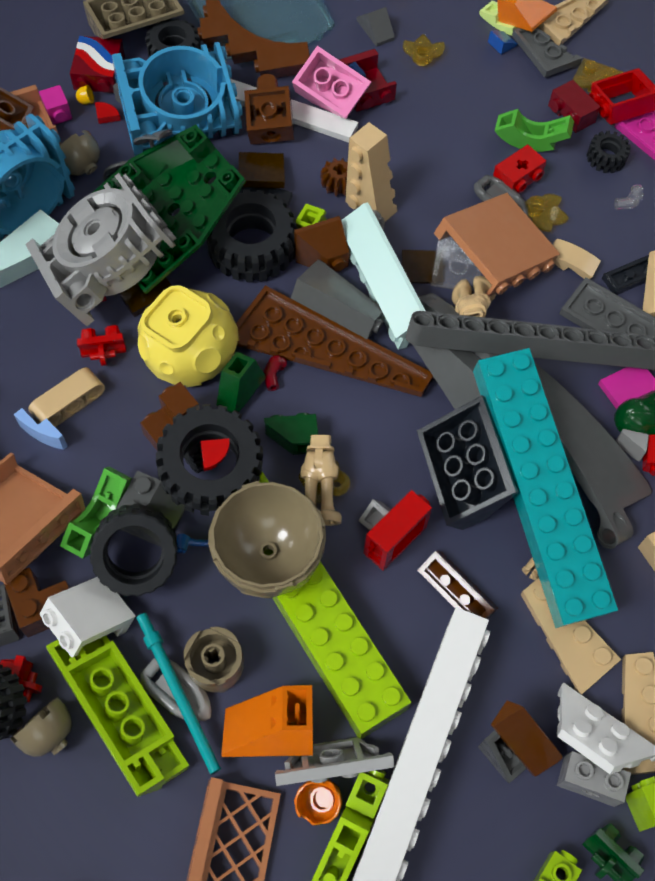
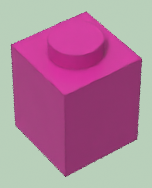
[39,85,72,125]

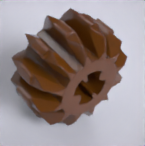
[321,157,348,196]

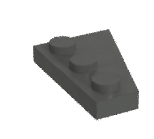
[512,28,582,78]

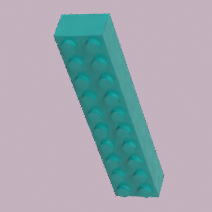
[473,348,618,629]

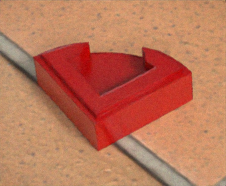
[95,102,121,124]
[201,438,230,471]

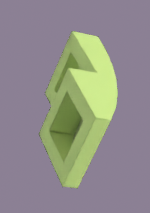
[479,1,518,36]

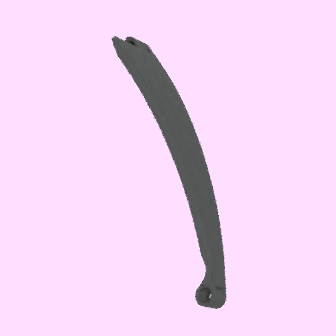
[418,293,652,549]

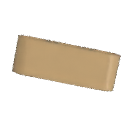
[28,367,105,427]

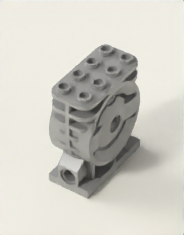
[25,173,177,326]

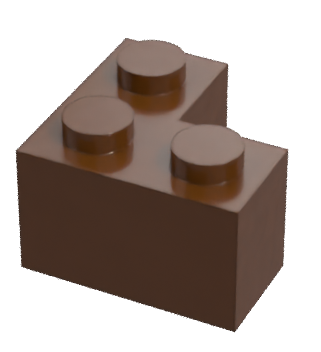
[140,382,200,450]
[4,567,70,638]

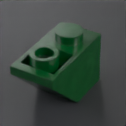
[216,352,266,414]
[264,413,318,455]

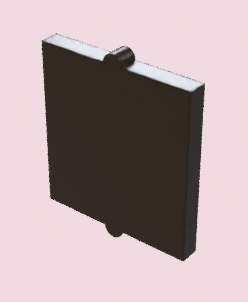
[401,250,446,284]

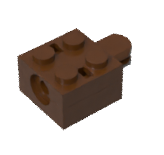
[244,74,294,145]

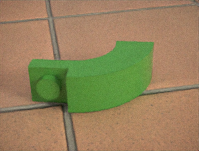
[495,109,574,152]
[60,466,132,559]

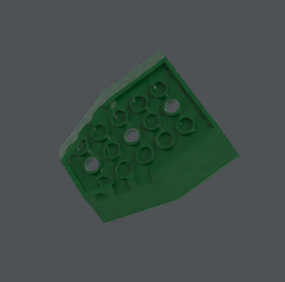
[92,124,246,294]

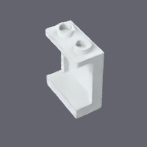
[40,577,136,657]

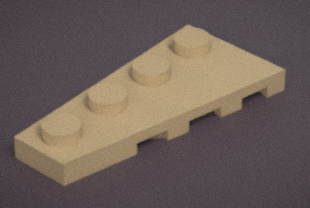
[538,0,609,46]
[521,578,621,695]
[622,652,655,775]

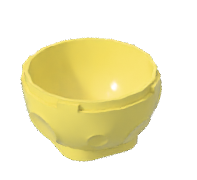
[138,285,239,387]

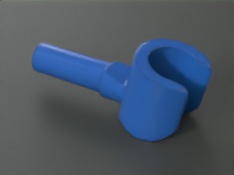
[176,533,209,553]

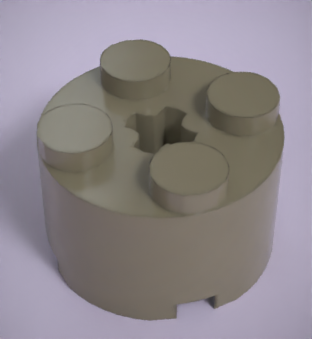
[184,627,244,693]

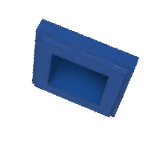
[488,30,517,55]

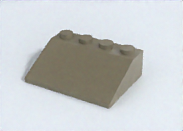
[83,0,185,39]

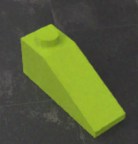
[312,806,375,881]

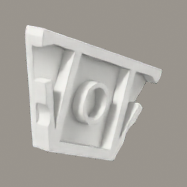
[557,683,655,774]

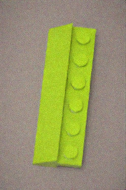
[46,635,189,797]

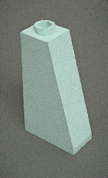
[0,209,59,288]

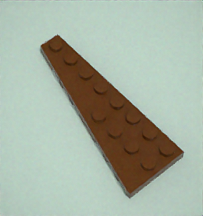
[236,285,434,397]

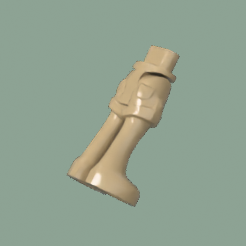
[452,276,496,317]
[300,435,342,526]

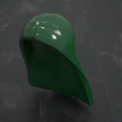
[614,390,655,435]

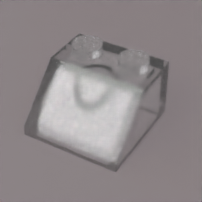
[431,236,481,292]

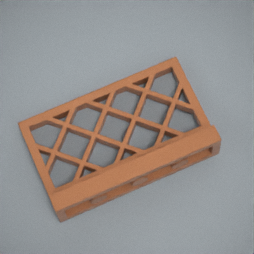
[186,777,281,881]

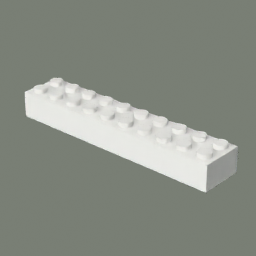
[352,607,491,881]

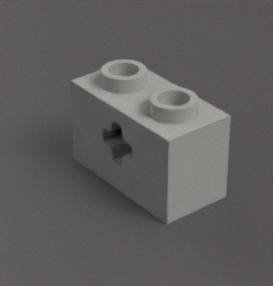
[557,751,631,807]

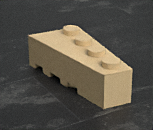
[346,122,397,222]

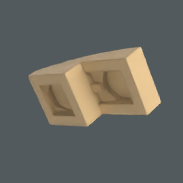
[552,239,601,279]

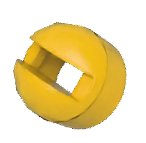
[76,85,94,105]

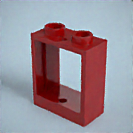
[589,68,655,125]
[364,490,432,571]

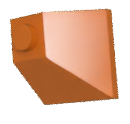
[497,0,557,32]

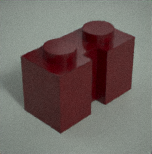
[548,80,601,133]

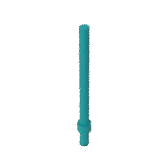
[136,613,221,775]

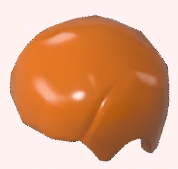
[294,779,343,825]

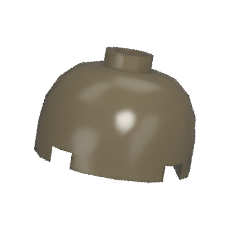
[60,130,100,176]
[10,697,72,757]

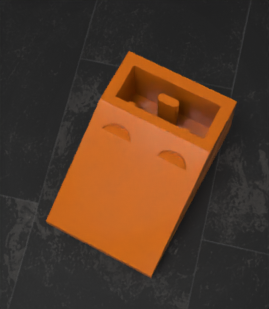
[222,685,313,757]

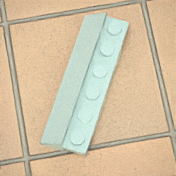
[341,202,425,350]

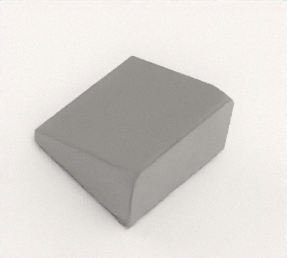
[616,429,648,461]
[358,499,391,530]

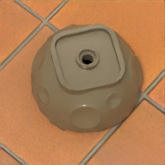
[208,481,326,598]

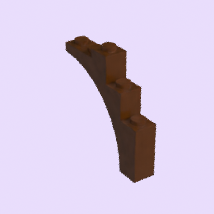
[197,0,310,78]

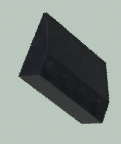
[417,395,518,530]

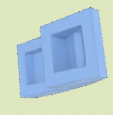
[14,408,68,450]

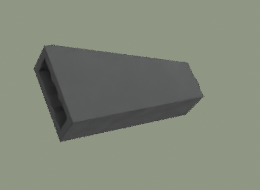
[291,260,384,339]
[412,344,481,410]

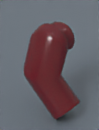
[263,355,287,391]

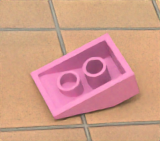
[292,46,371,119]

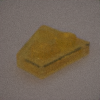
[573,58,623,92]

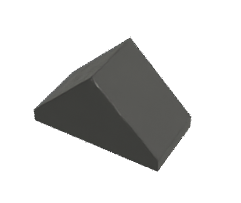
[357,7,395,47]
[478,731,526,783]

